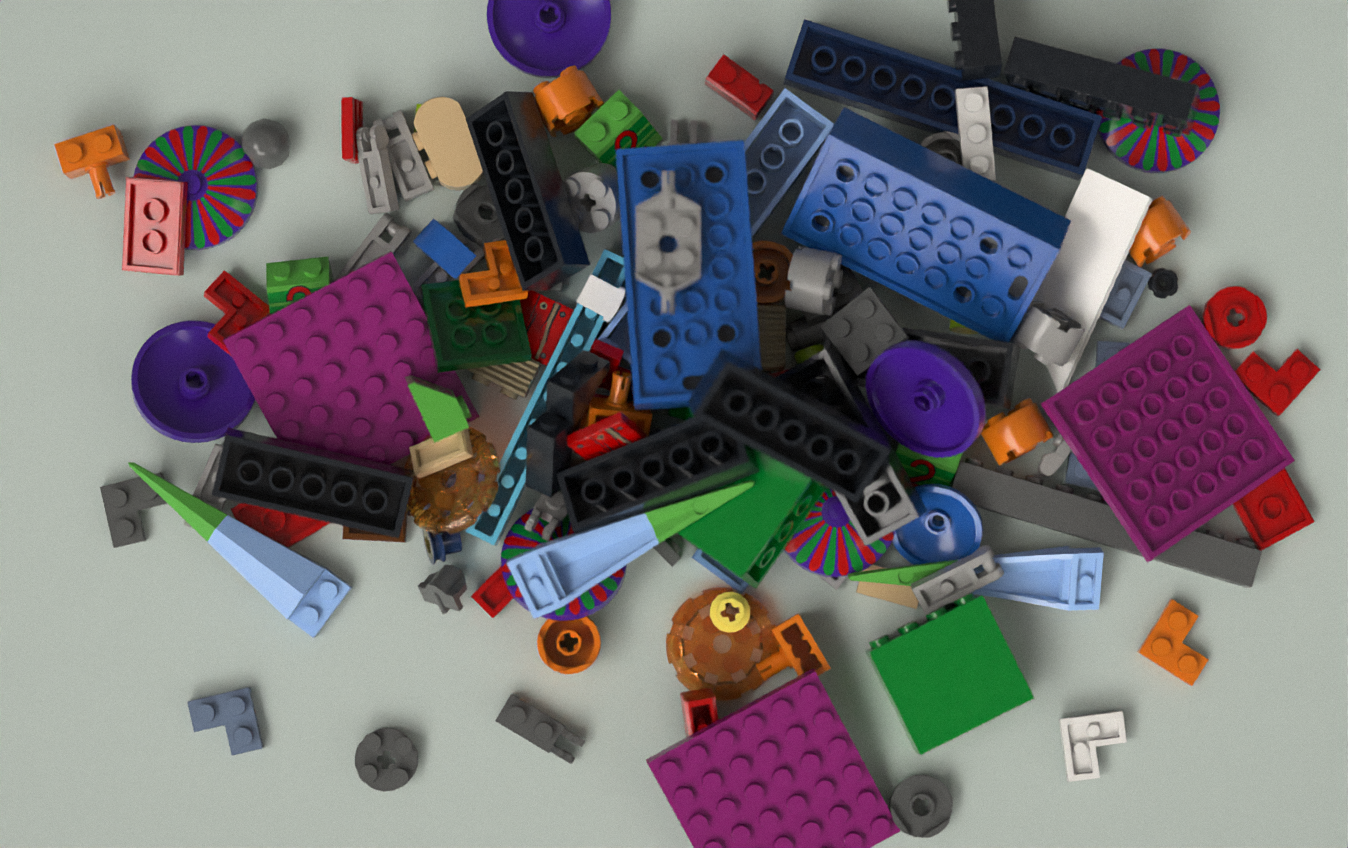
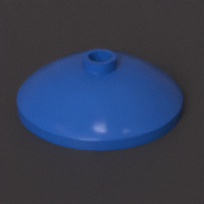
[892,484,983,565]

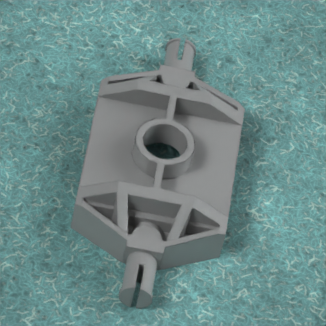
[636,171,701,314]

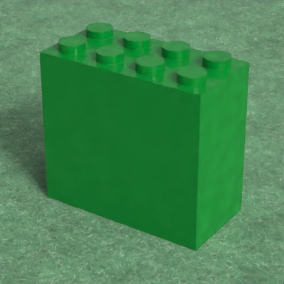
[676,447,827,589]
[865,592,1034,755]

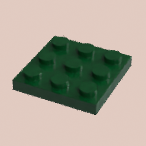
[421,280,532,373]

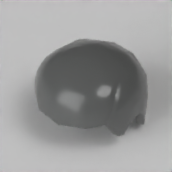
[241,118,290,169]

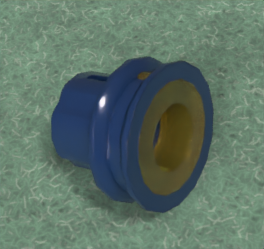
[422,522,462,565]

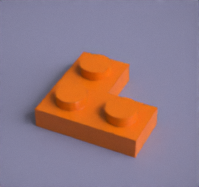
[459,240,528,307]
[1137,599,1209,686]

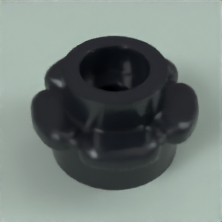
[1148,268,1178,299]

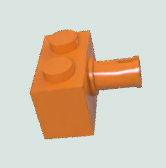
[54,125,130,199]
[580,371,653,435]
[755,614,831,681]

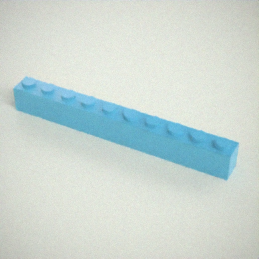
[466,249,626,546]

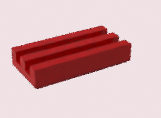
[341,97,363,164]

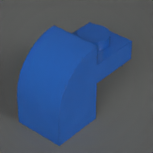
[413,218,476,279]

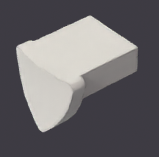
[576,274,626,323]

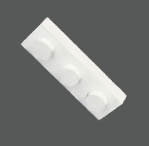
[955,87,996,182]

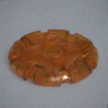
[404,426,501,535]
[665,587,779,701]

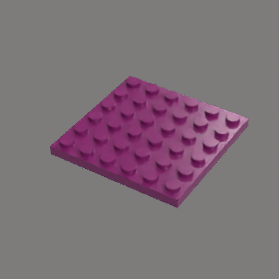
[223,251,480,465]
[1041,305,1295,562]
[646,669,900,848]

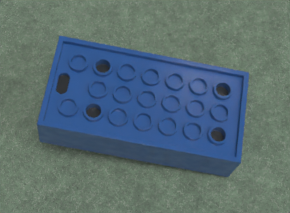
[781,107,1071,343]
[616,140,762,411]

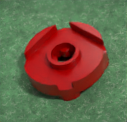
[1202,286,1267,349]

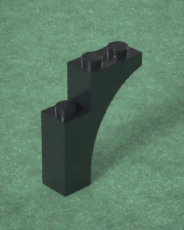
[526,350,610,498]

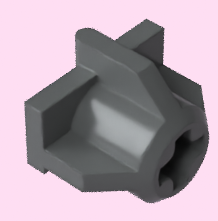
[418,565,467,614]

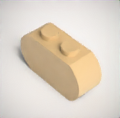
[411,97,484,191]

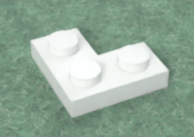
[1059,711,1127,782]

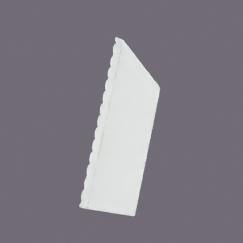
[1033,168,1153,392]

